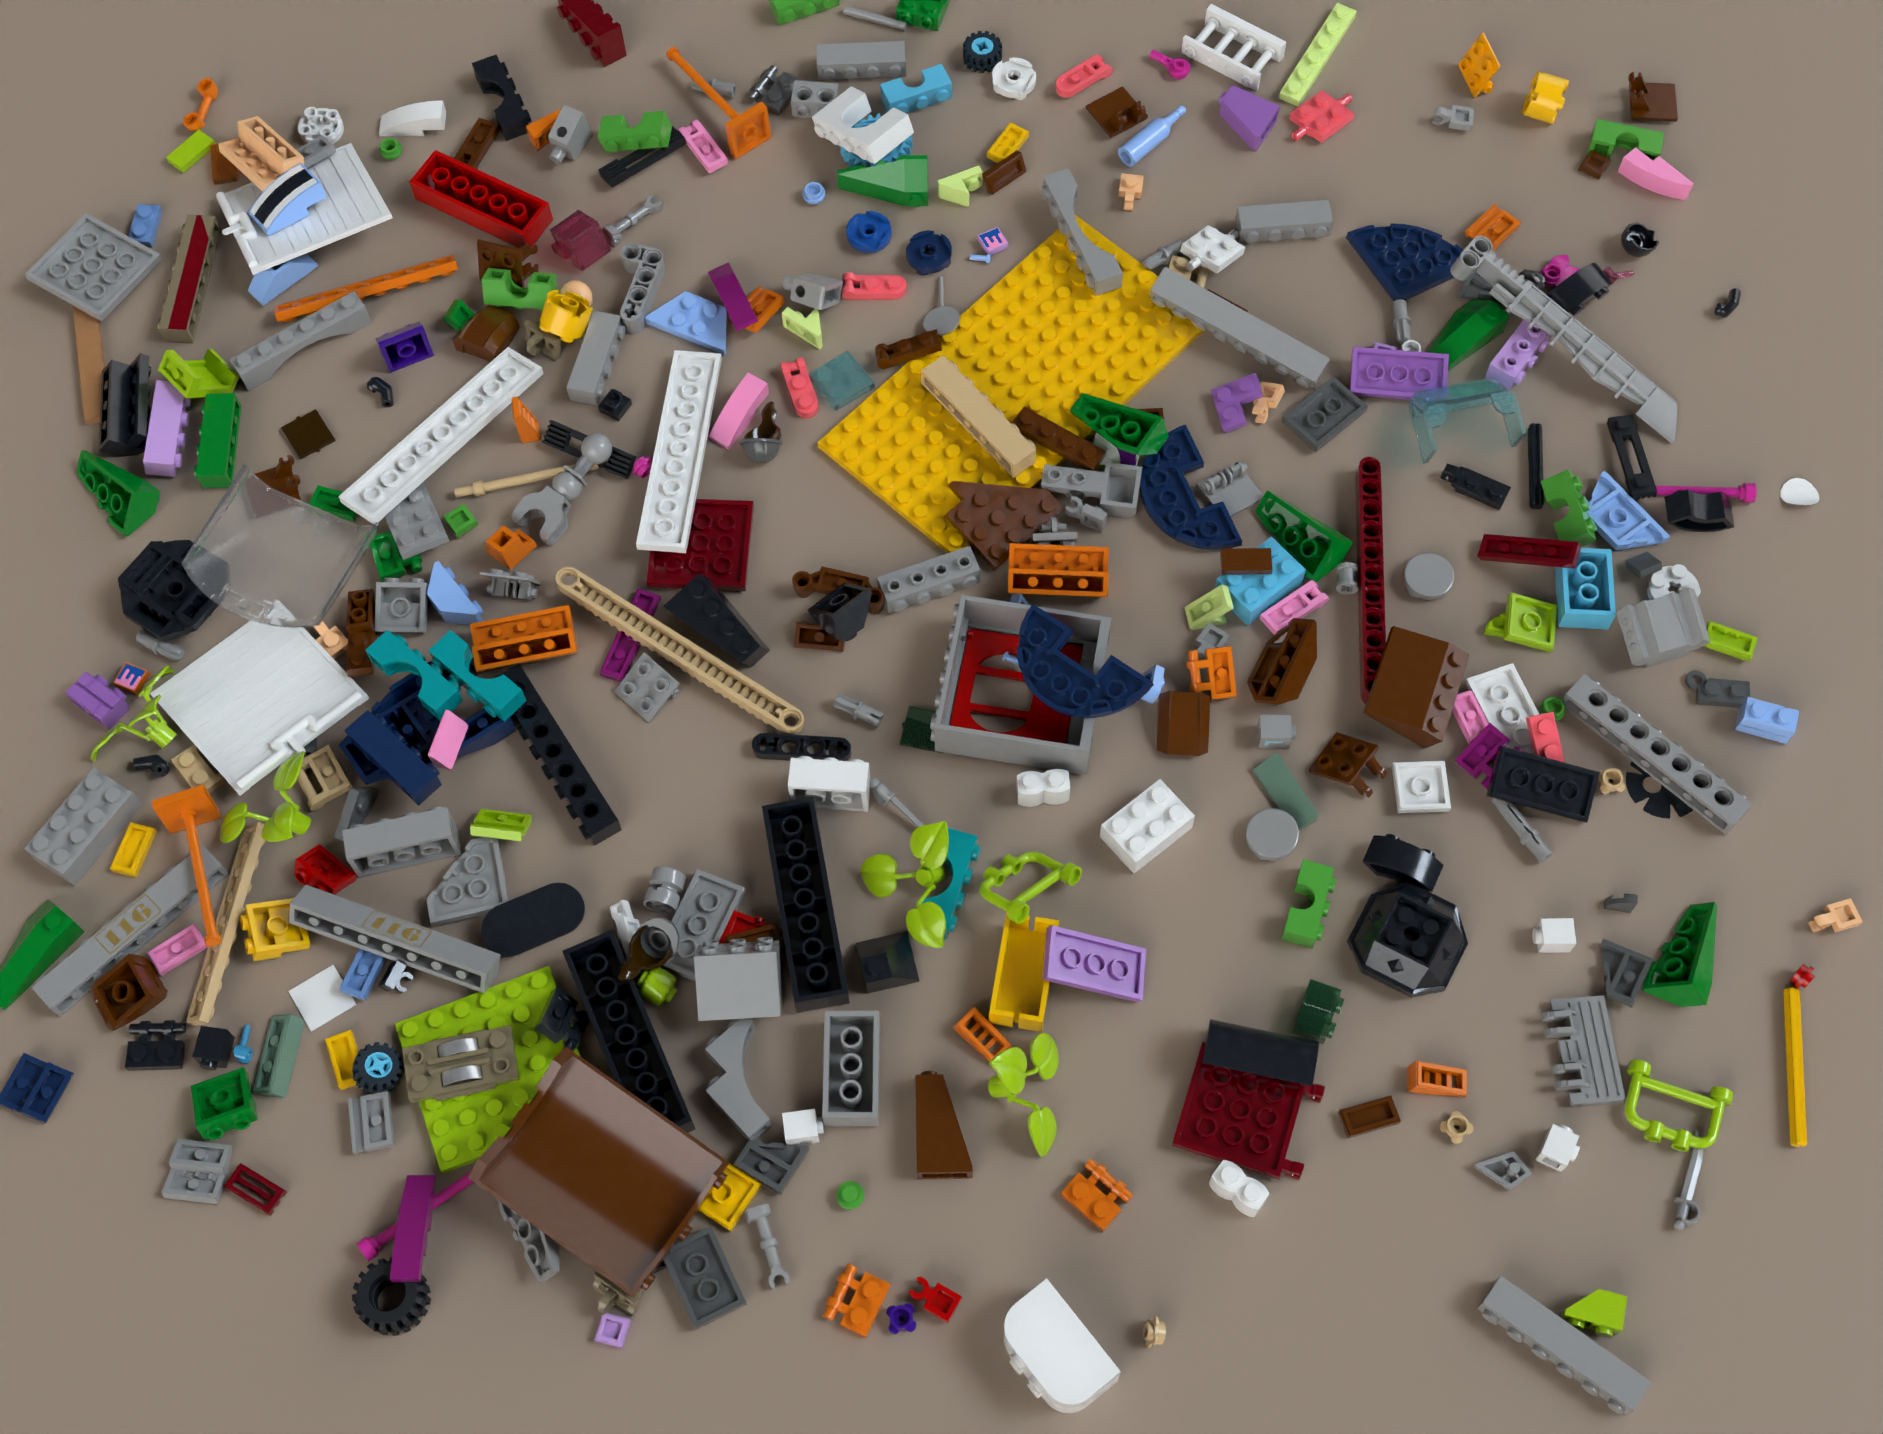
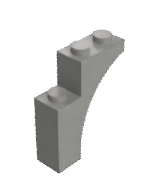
[705,1018,772,1141]

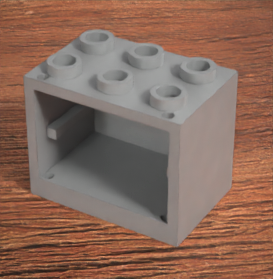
[694,937,783,1021]

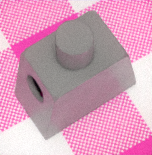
[548,105,593,164]
[783,273,843,310]

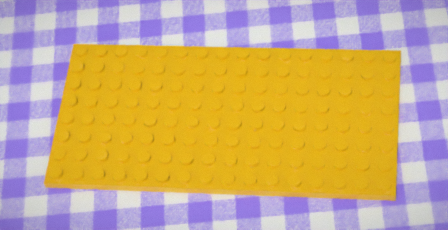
[817,214,1206,553]

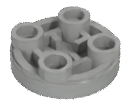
[1403,553,1454,600]
[1246,808,1299,861]

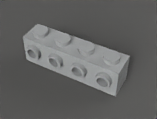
[877,546,980,613]

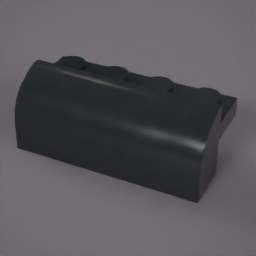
[99,353,151,457]
[1202,1019,1319,1086]

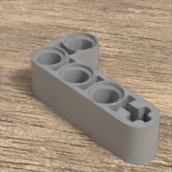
[620,243,666,334]

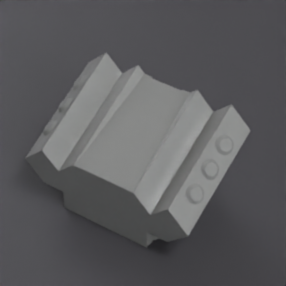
[1616,587,1710,668]

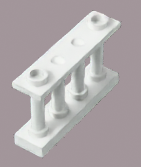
[1181,4,1286,91]

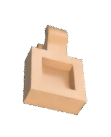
[1118,173,1144,211]
[1252,382,1285,424]
[310,616,348,659]
[1808,898,1863,933]

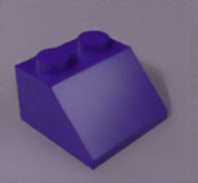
[375,321,434,373]

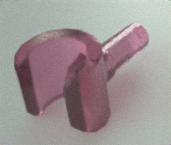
[1603,267,1634,283]

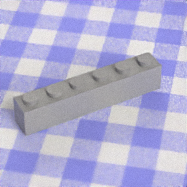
[1477,1276,1652,1415]

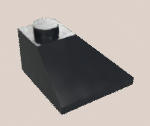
[807,582,872,642]
[856,931,919,994]

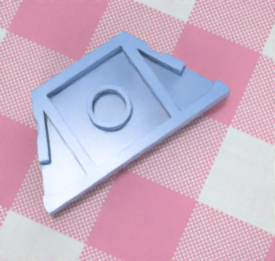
[645,291,728,356]
[1587,471,1670,550]

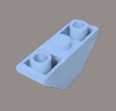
[248,253,318,306]
[427,561,483,625]

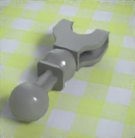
[512,433,612,545]

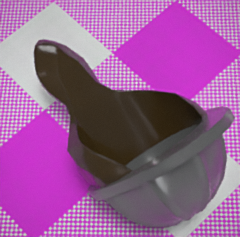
[739,401,782,463]
[618,917,680,981]

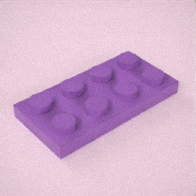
[1349,347,1449,403]
[1042,925,1146,1002]

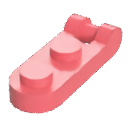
[1056,54,1113,98]
[842,272,907,300]
[780,357,819,418]

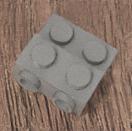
[375,578,430,633]

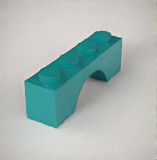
[365,630,463,721]
[428,630,526,722]
[922,828,981,940]

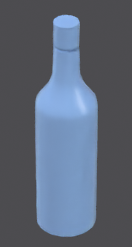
[1118,105,1186,167]

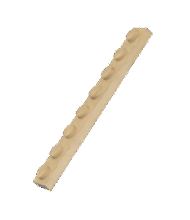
[185,822,265,1026]

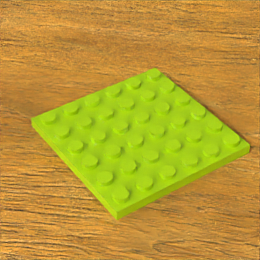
[395,966,581,1174]

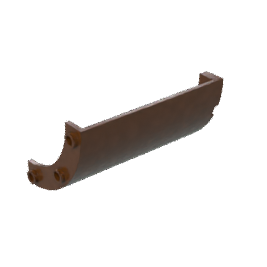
[468,1047,730,1298]

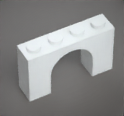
[812,86,914,164]

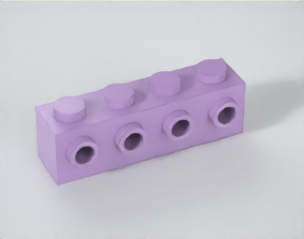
[1485,319,1551,391]
[143,380,192,477]

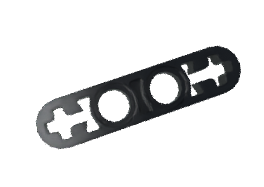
[752,733,852,761]

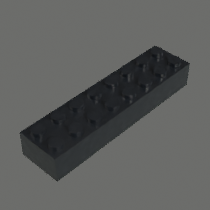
[762,797,850,1013]
[562,930,696,1133]

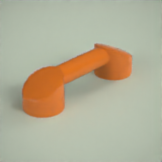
[183,78,218,131]

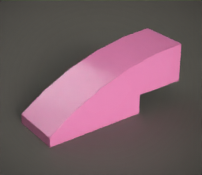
[1618,147,1694,200]
[709,372,769,450]

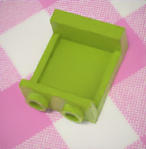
[158,349,239,398]

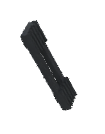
[598,126,687,188]
[1607,415,1657,499]
[542,420,636,479]

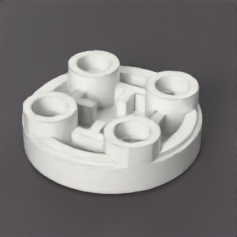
[298,107,344,144]

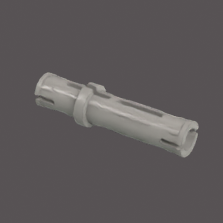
[1491,798,1553,863]

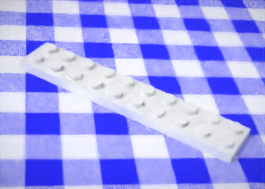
[338,347,544,525]
[636,350,722,553]

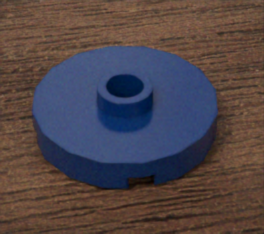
[846,211,892,253]

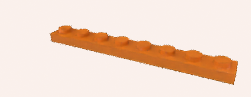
[274,254,458,322]

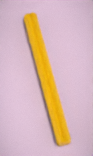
[1783,987,1807,1147]

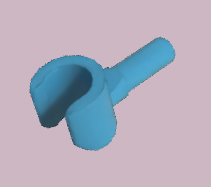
[233,1025,253,1064]

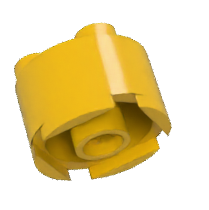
[1522,71,1569,124]
[539,290,593,343]

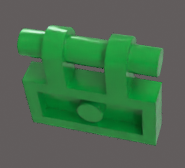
[368,531,422,582]

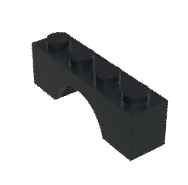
[472,54,532,141]

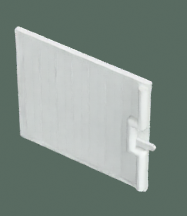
[216,143,393,275]
[150,600,369,796]

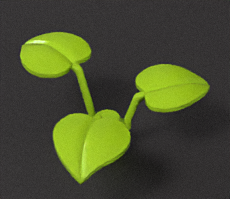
[91,665,177,762]
[219,751,311,843]
[860,821,949,948]
[988,1033,1059,1157]

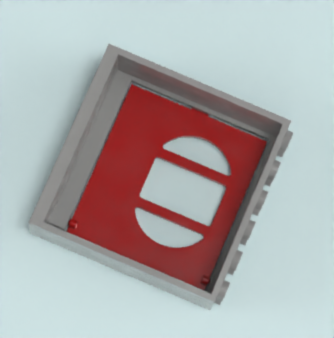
[930,595,1112,775]

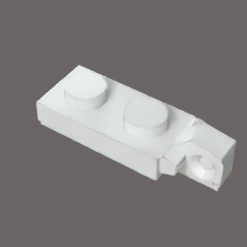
[610,900,645,971]

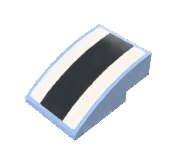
[248,163,327,236]

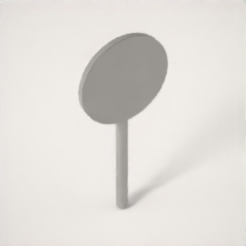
[923,276,960,336]

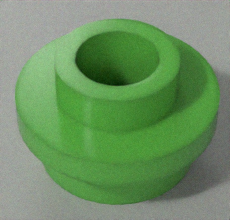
[379,138,402,160]

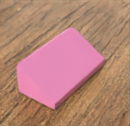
[428,710,468,770]

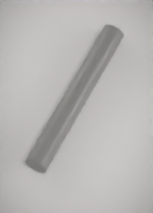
[843,6,907,31]

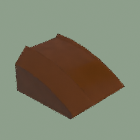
[452,305,520,363]
[1157,690,1210,756]
[90,954,168,1031]

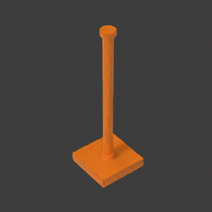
[666,47,772,160]
[151,784,222,947]

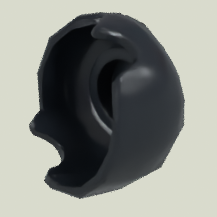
[1621,222,1659,257]

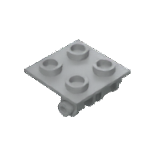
[1197,461,1263,517]
[480,569,541,600]
[614,652,680,723]

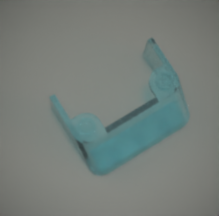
[1408,378,1526,464]

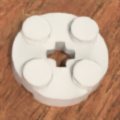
[992,57,1036,100]
[1647,564,1701,600]

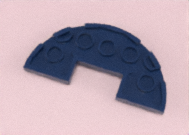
[1140,424,1242,550]
[1017,604,1154,718]

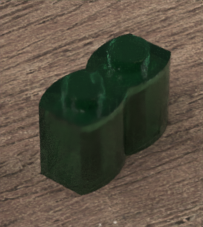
[1292,979,1344,1044]

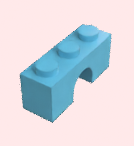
[880,64,952,113]

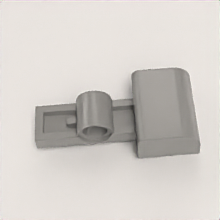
[1041,462,1142,518]

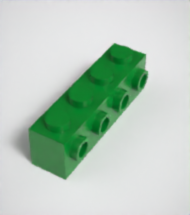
[194,393,242,489]

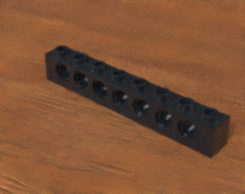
[494,664,622,845]

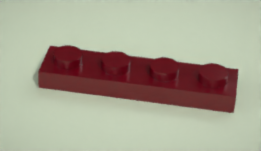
[1477,534,1582,569]

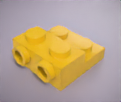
[240,898,310,961]

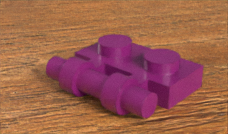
[1455,723,1524,790]

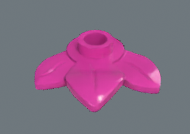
[1540,255,1580,287]

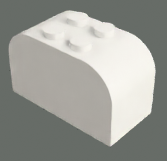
[1003,1278,1121,1413]

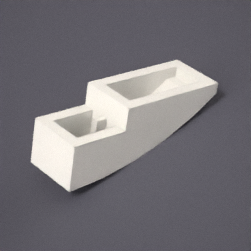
[379,100,446,136]

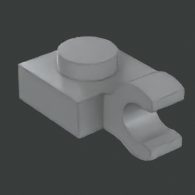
[1432,105,1474,132]
[1065,496,1107,533]
[1195,623,1230,659]

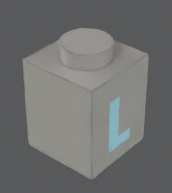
[1257,715,1296,749]

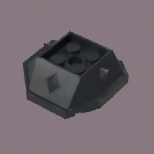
[118,540,230,642]
[1347,881,1468,998]

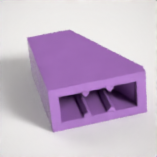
[1219,85,1280,151]

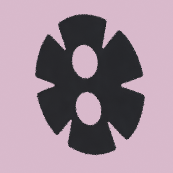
[1626,753,1703,819]

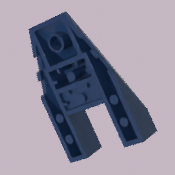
[339,662,516,785]

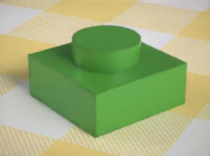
[443,504,478,538]

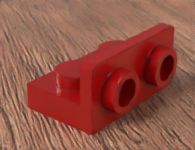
[294,844,356,895]

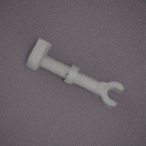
[602,194,663,247]
[744,1204,790,1290]

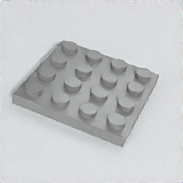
[25,213,162,322]

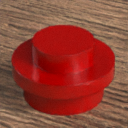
[1790,964,1815,989]

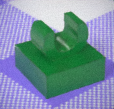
[443,299,474,332]

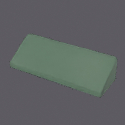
[1253,753,1319,830]
[252,1014,305,1098]

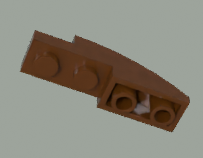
[346,589,377,677]

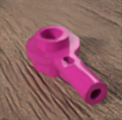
[1149,49,1190,80]
[633,456,653,478]

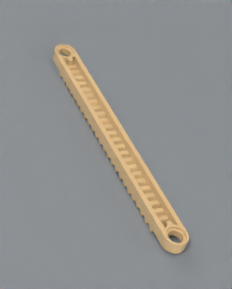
[555,567,804,735]

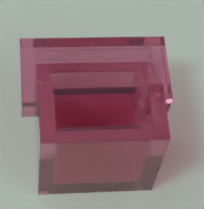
[550,210,611,271]

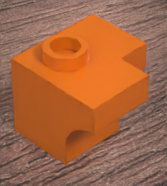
[484,525,537,570]

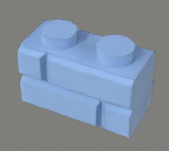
[1735,697,1799,744]

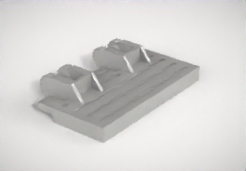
[1541,995,1626,1107]

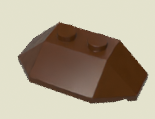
[1247,618,1317,705]

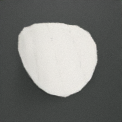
[1780,478,1819,505]

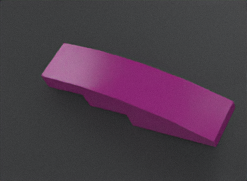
[708,262,758,331]
[390,1175,436,1282]

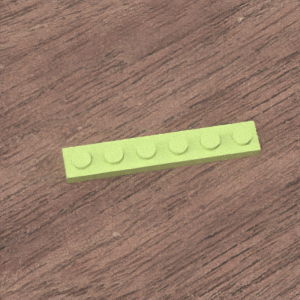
[1278,3,1357,107]

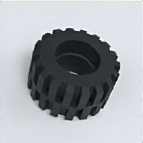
[352,1257,431,1336]

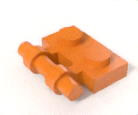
[1186,646,1237,700]
[1060,1159,1134,1232]
[823,1264,891,1338]

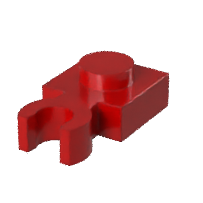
[909,1277,962,1324]

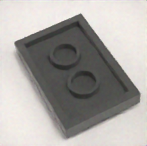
[1282,376,1368,452]
[664,1226,747,1330]

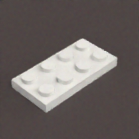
[1465,663,1539,754]

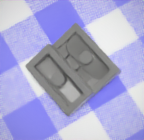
[162,1139,233,1204]

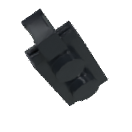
[1441,463,1511,510]

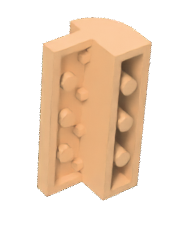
[218,116,304,191]

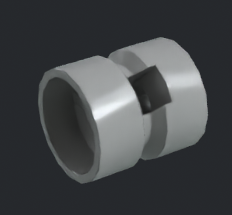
[643,866,686,914]

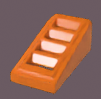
[526,109,561,151]
[511,397,541,443]
[952,1006,1012,1062]
[1407,1060,1467,1097]

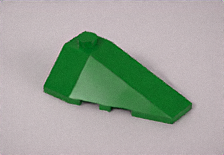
[837,155,928,207]
[1427,299,1509,371]
[1070,393,1169,456]
[76,450,160,536]
[1255,490,1353,582]
[0,899,85,1010]
[1642,902,1717,1007]

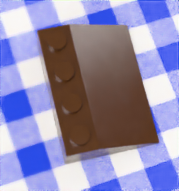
[1363,626,1469,749]

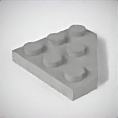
[427,837,509,927]

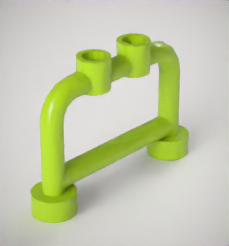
[979,852,1082,924]
[1625,1059,1734,1152]

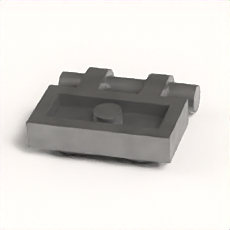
[747,65,802,116]

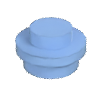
[803,182,825,204]

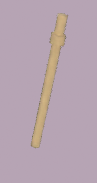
[454,464,599,498]

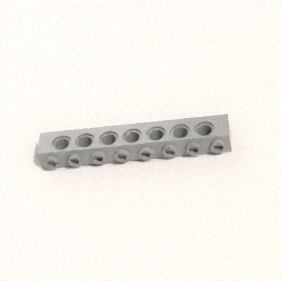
[1562,674,1752,835]

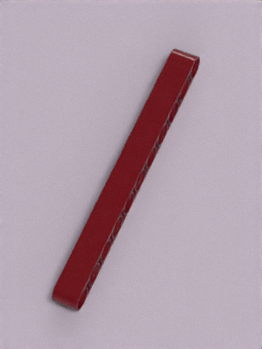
[1355,456,1386,704]

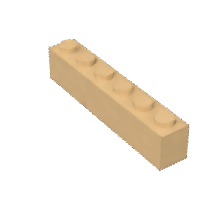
[921,355,1036,478]

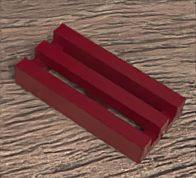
[223,1163,287,1216]

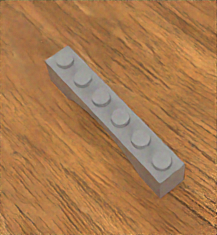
[1040,168,1123,296]
[229,291,372,392]

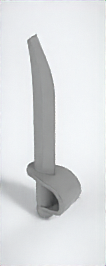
[870,778,924,827]
[1673,1131,1703,1230]

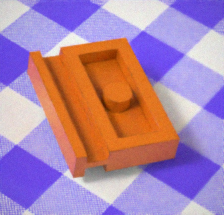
[1464,204,1521,251]
[729,286,785,333]

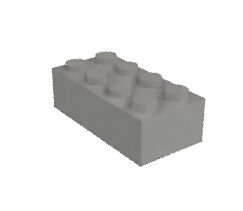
[24,767,143,886]
[342,807,462,878]
[822,1011,880,1127]

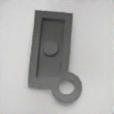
[1685,670,1750,708]

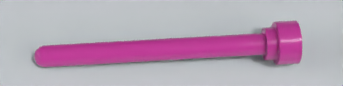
[1656,483,1757,503]
[356,1171,473,1262]

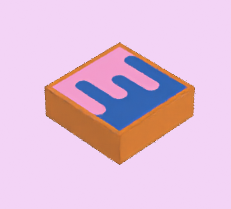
[113,662,150,695]

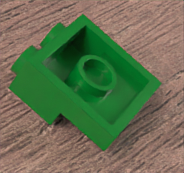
[896,0,950,31]
[191,1067,258,1140]

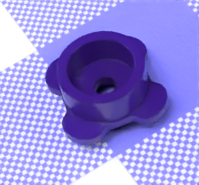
[886,1303,916,1334]

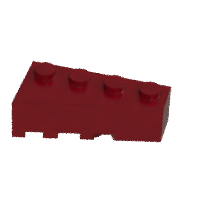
[557,0,627,67]

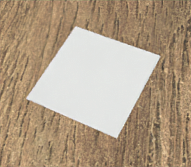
[288,965,357,1032]

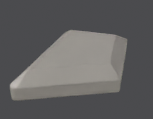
[1474,1151,1532,1191]

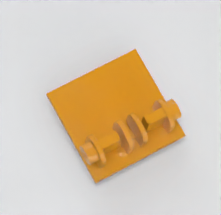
[1458,33,1500,98]

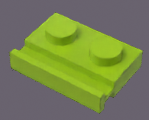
[470,808,532,841]

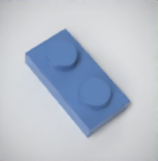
[129,204,162,248]
[339,948,387,1001]

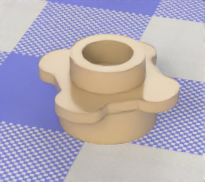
[1598,768,1625,794]
[1440,1111,1474,1144]
[1143,1316,1166,1348]

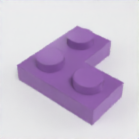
[1211,373,1264,434]

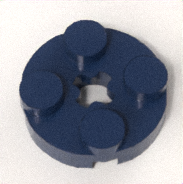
[906,230,952,275]

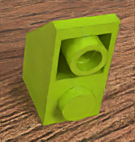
[1559,1289,1628,1338]

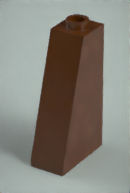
[915,1071,973,1180]

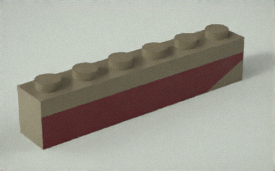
[157,214,221,343]

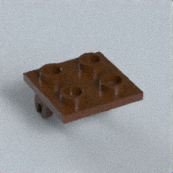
[1628,72,1678,122]
[1086,86,1148,138]
[477,239,539,288]
[242,455,302,519]
[1308,732,1387,798]

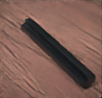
[1528,423,1544,510]

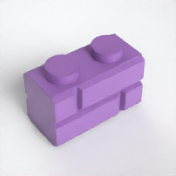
[66,672,130,729]

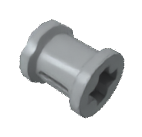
[1336,562,1358,595]

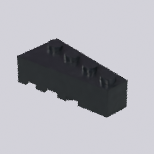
[663,573,770,667]

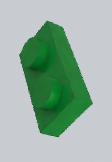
[308,485,359,522]

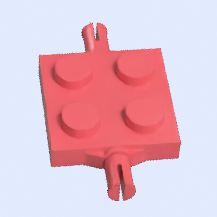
[1290,90,1354,143]

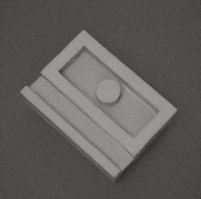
[348,1091,395,1154]

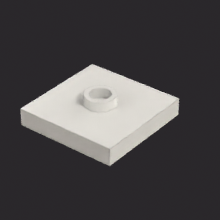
[1392,761,1451,814]

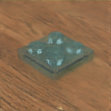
[809,351,875,411]

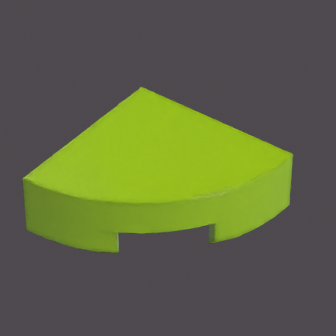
[1484,613,1506,638]

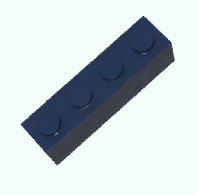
[344,710,442,806]

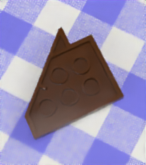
[944,481,1064,571]

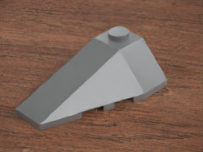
[497,1199,559,1283]

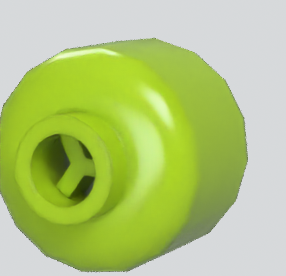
[636,967,678,1006]

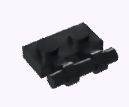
[534,986,589,1051]
[125,1020,186,1071]

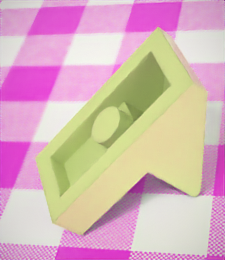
[937,165,983,207]
[782,307,823,349]
[1184,584,1234,630]

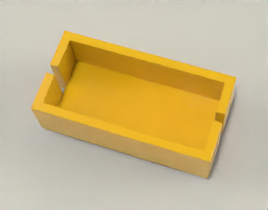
[989,912,1059,1032]

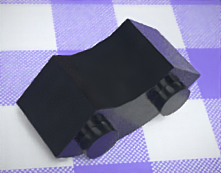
[1547,262,1613,316]
[1664,489,1734,532]
[1362,834,1444,892]

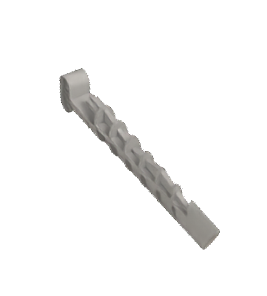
[1451,236,1677,443]

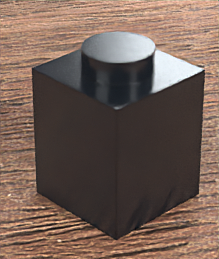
[192,1026,235,1070]

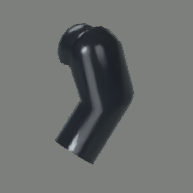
[1714,288,1741,318]
[367,377,394,407]
[133,754,170,776]

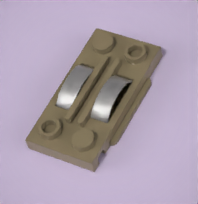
[402,1025,520,1103]

